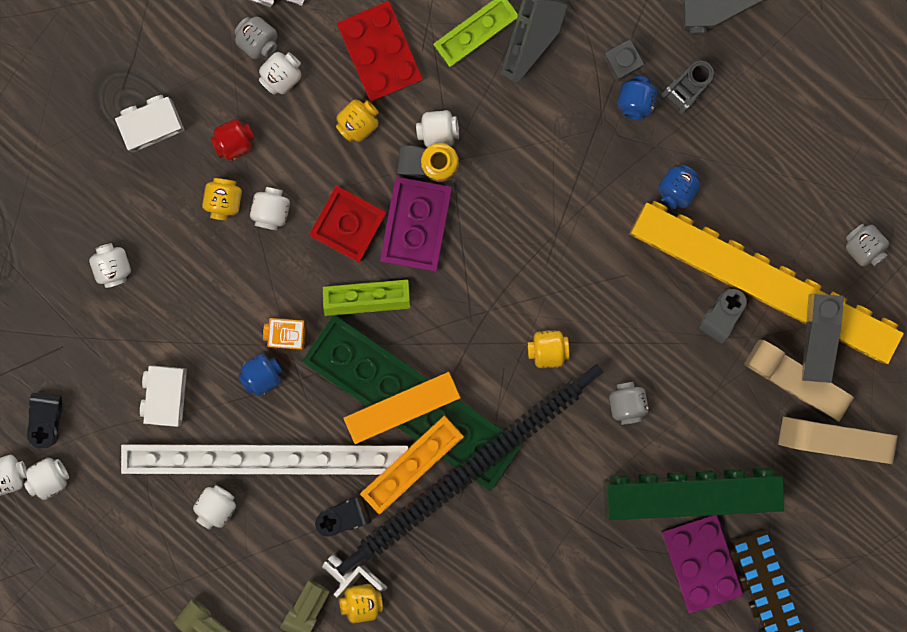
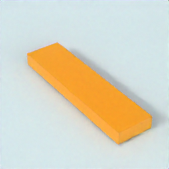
[344,372,460,444]
[360,415,464,515]

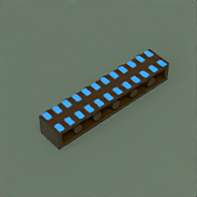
[728,528,803,632]

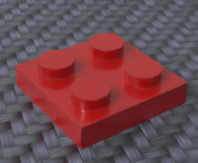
[309,185,387,263]

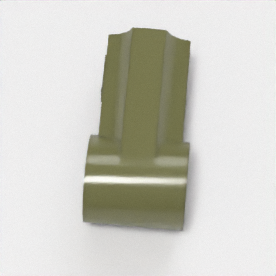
[280,580,330,632]
[174,599,231,632]

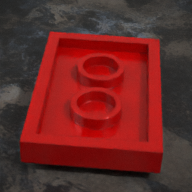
[337,1,423,103]

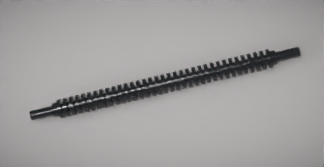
[336,364,604,577]

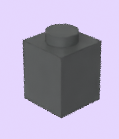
[603,40,644,82]

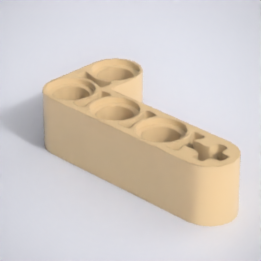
[744,340,854,422]
[778,416,898,464]

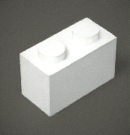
[115,95,185,153]
[140,366,187,427]

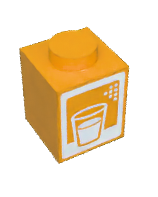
[263,318,306,349]

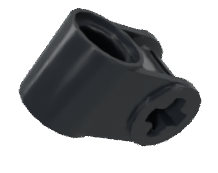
[27,393,62,448]
[315,495,372,537]

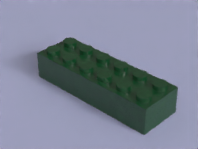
[603,467,785,520]

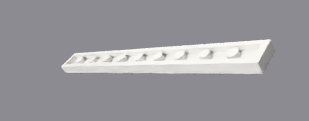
[121,444,408,475]

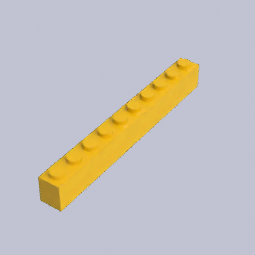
[629,201,904,364]

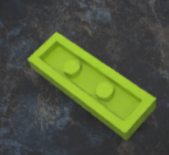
[433,0,518,68]
[323,280,410,316]

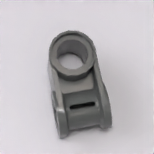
[661,61,714,115]
[397,145,428,177]
[698,288,747,344]

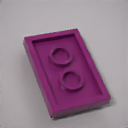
[380,177,452,272]
[661,515,743,614]

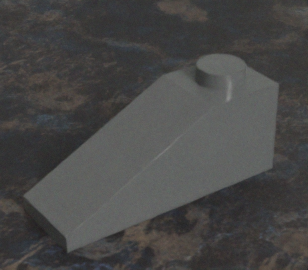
[501,0,567,82]
[682,0,766,35]
[802,294,844,383]

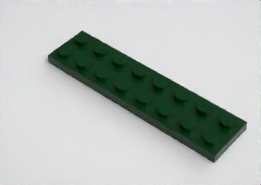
[301,315,523,491]

